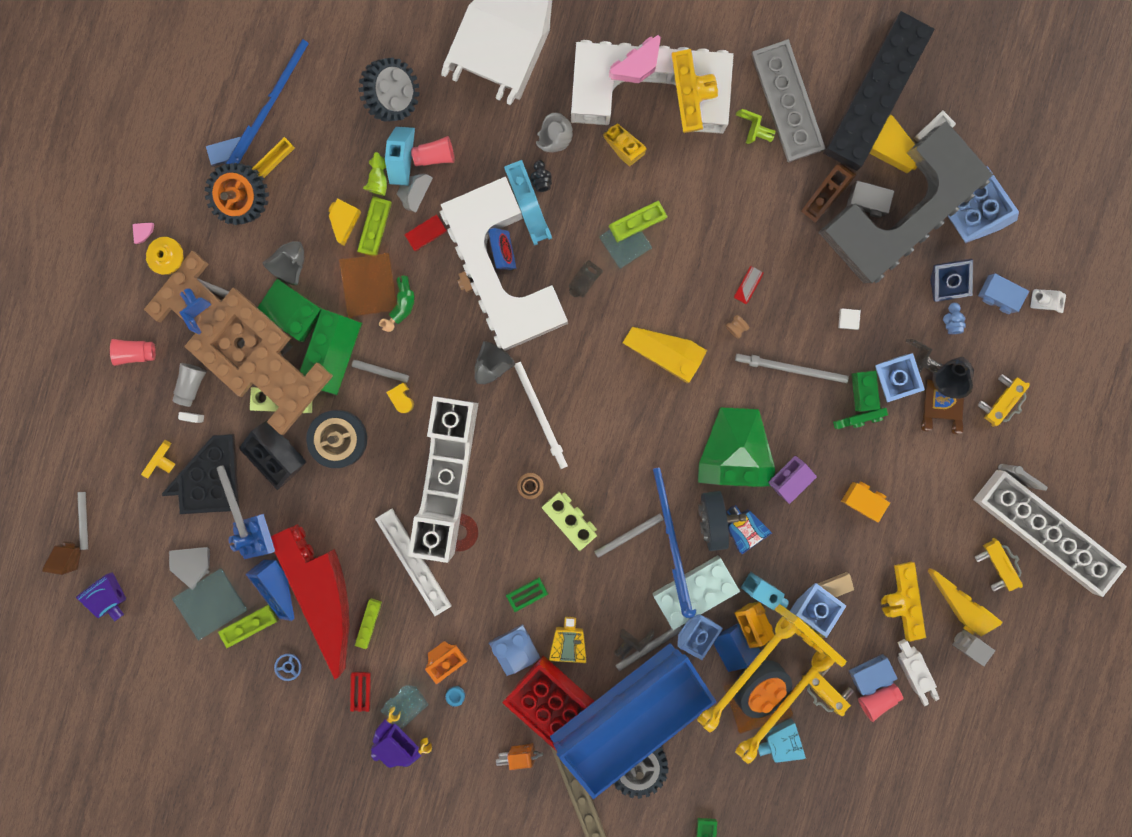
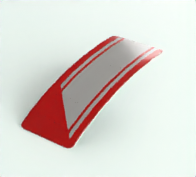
[734,266,764,304]

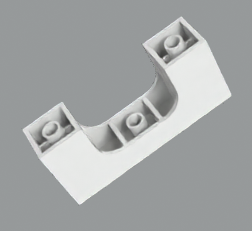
[571,40,733,134]
[440,177,568,351]
[408,397,479,563]

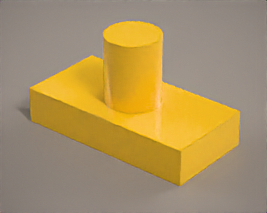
[141,440,175,479]

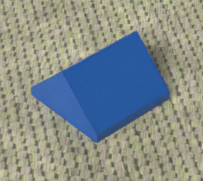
[713,623,761,672]

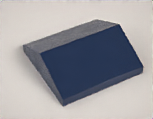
[930,259,973,302]

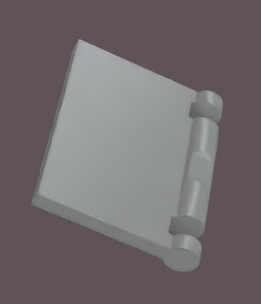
[998,464,1048,491]

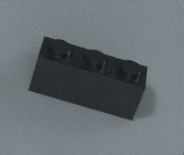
[239,420,306,490]

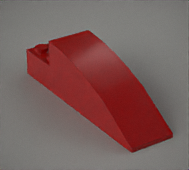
[271,524,350,680]

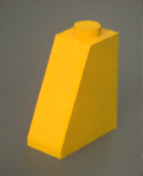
[869,115,917,173]

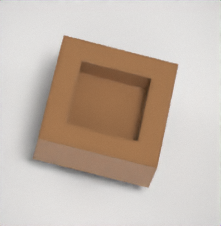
[457,271,473,294]

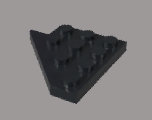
[162,434,239,514]

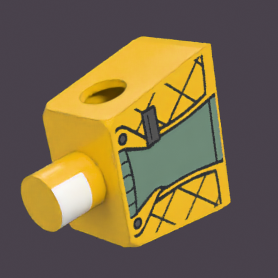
[549,617,586,663]

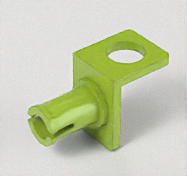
[736,109,776,144]

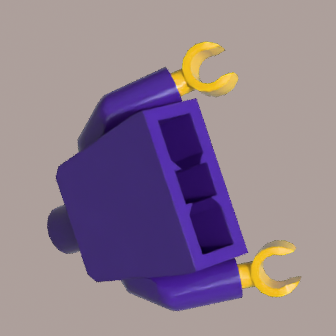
[371,707,432,768]

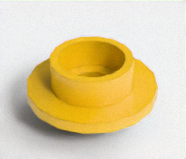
[146,237,183,275]

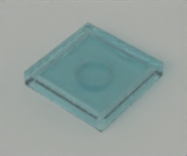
[599,230,652,269]

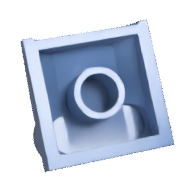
[678,614,723,660]
[489,624,541,676]

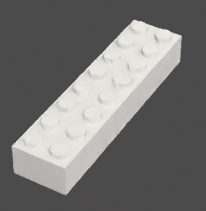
[973,470,1127,597]

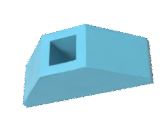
[385,127,415,186]

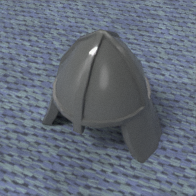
[262,241,304,285]
[475,341,515,385]

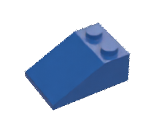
[246,560,295,621]

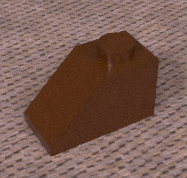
[42,542,81,575]

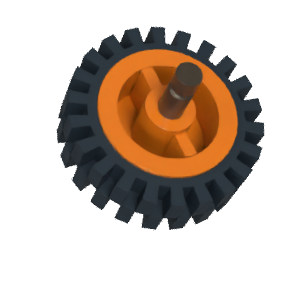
[205,163,269,225]

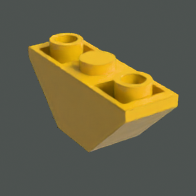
[603,123,646,167]

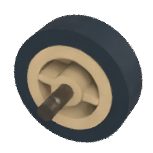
[306,410,367,468]

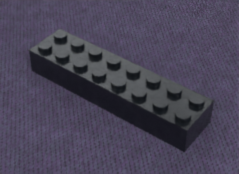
[823,11,935,171]

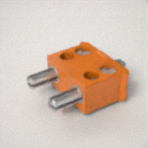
[496,743,543,770]

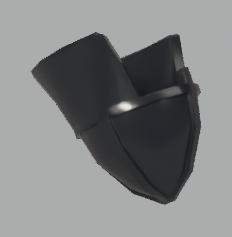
[932,357,974,399]

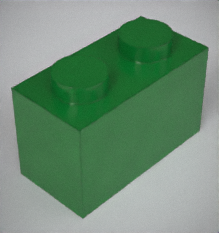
[851,371,880,411]

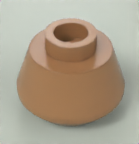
[517,473,543,499]

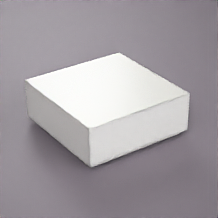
[838,309,861,330]
[178,412,204,423]

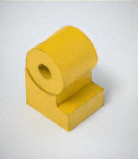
[386,383,414,413]

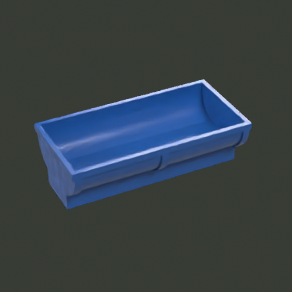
[550,643,716,799]

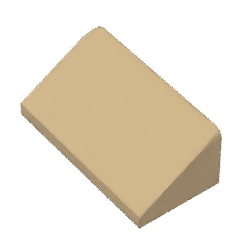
[818,572,854,598]

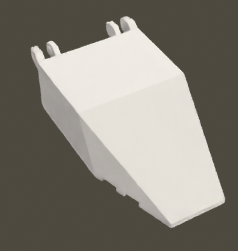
[442,0,552,105]

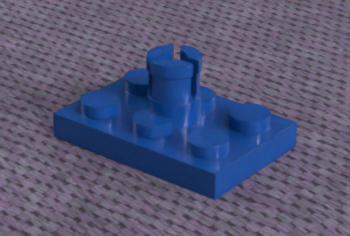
[228,514,275,559]

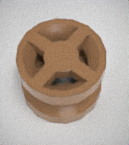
[725,315,750,339]

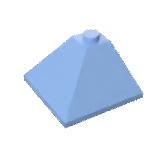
[948,166,1019,243]

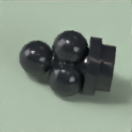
[530,160,552,192]

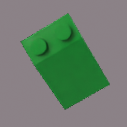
[257,279,322,342]

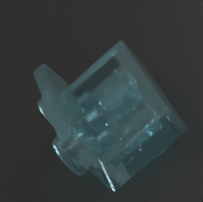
[381,685,429,730]

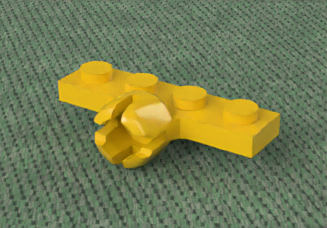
[671,49,718,133]
[881,562,926,642]

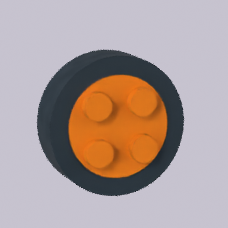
[733,660,792,718]

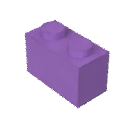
[768,456,817,504]

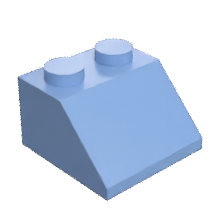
[875,353,925,402]
[790,583,846,638]

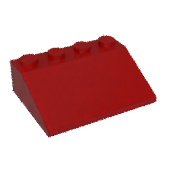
[502,655,595,751]

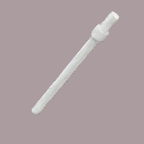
[514,362,568,469]

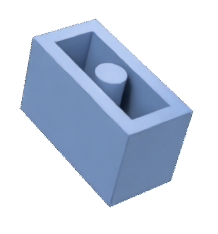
[978,274,1029,314]
[848,654,897,695]

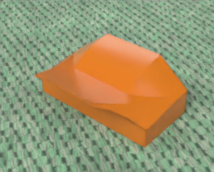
[425,641,468,684]

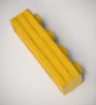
[252,137,295,178]

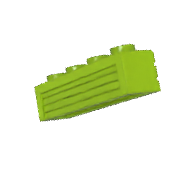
[355,598,382,649]

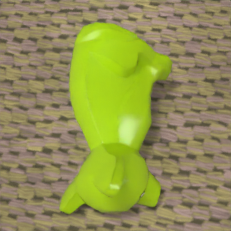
[363,152,387,196]

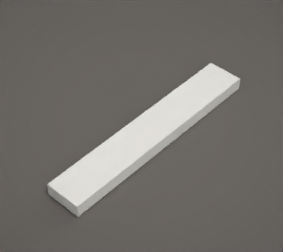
[375,509,452,616]

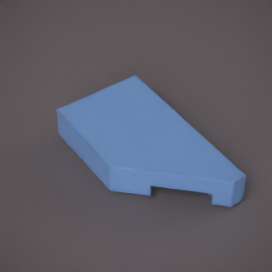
[206,137,241,166]

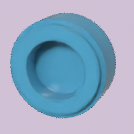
[446,686,465,707]

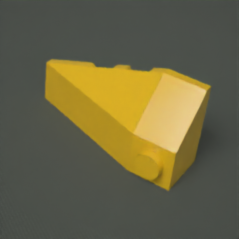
[623,327,707,383]
[928,568,1003,637]

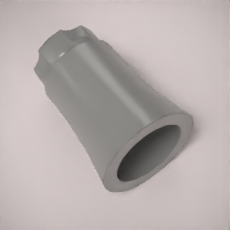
[172,363,207,407]

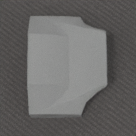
[397,173,433,212]

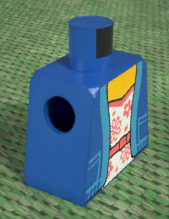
[726,505,772,554]

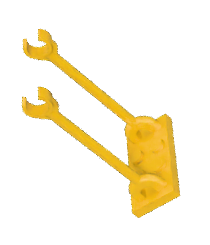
[697,604,847,764]

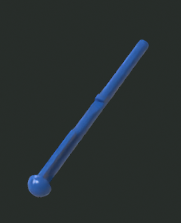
[226,39,309,164]
[653,468,696,618]

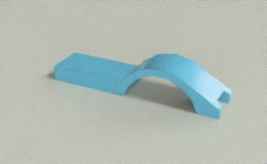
[504,160,552,245]

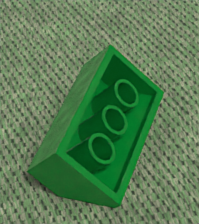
[300,309,362,395]

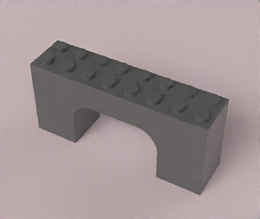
[818,121,993,283]

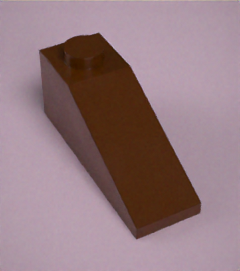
[801,163,856,223]

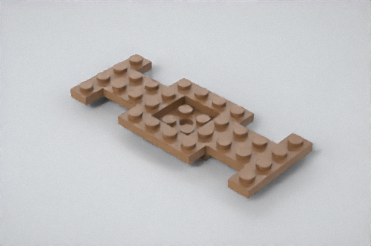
[144,251,333,435]

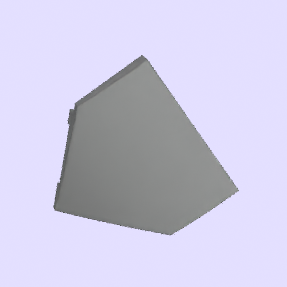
[169,547,210,590]

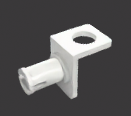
[1030,289,1066,313]

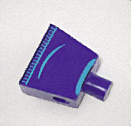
[76,572,126,622]

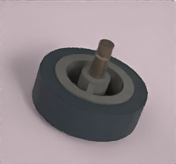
[698,491,746,551]

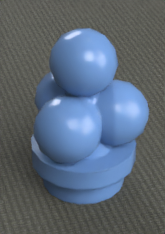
[943,303,966,334]

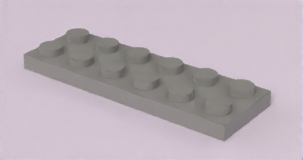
[751,39,826,163]

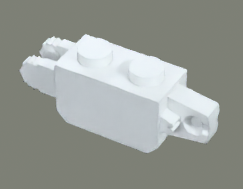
[897,639,940,706]

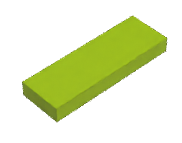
[357,196,392,258]
[609,200,667,243]
[218,604,279,648]

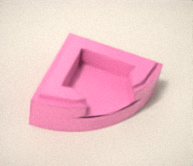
[133,223,154,244]

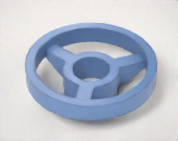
[274,653,302,681]

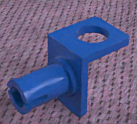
[179,289,211,334]

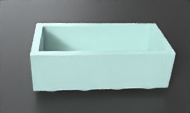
[652,555,740,630]

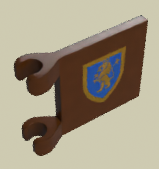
[921,379,964,434]

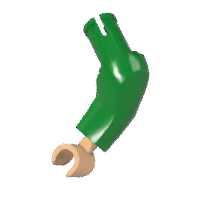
[379,276,415,332]

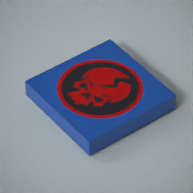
[488,228,517,270]

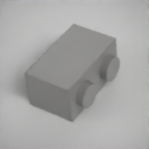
[846,181,894,218]
[952,630,995,666]

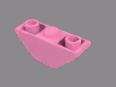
[609,35,660,83]

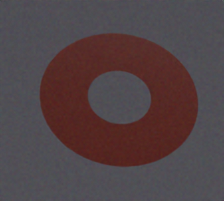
[455,514,478,551]

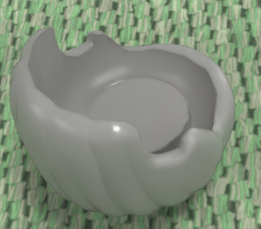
[536,113,573,152]

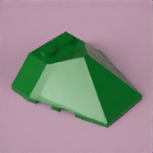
[698,407,775,487]

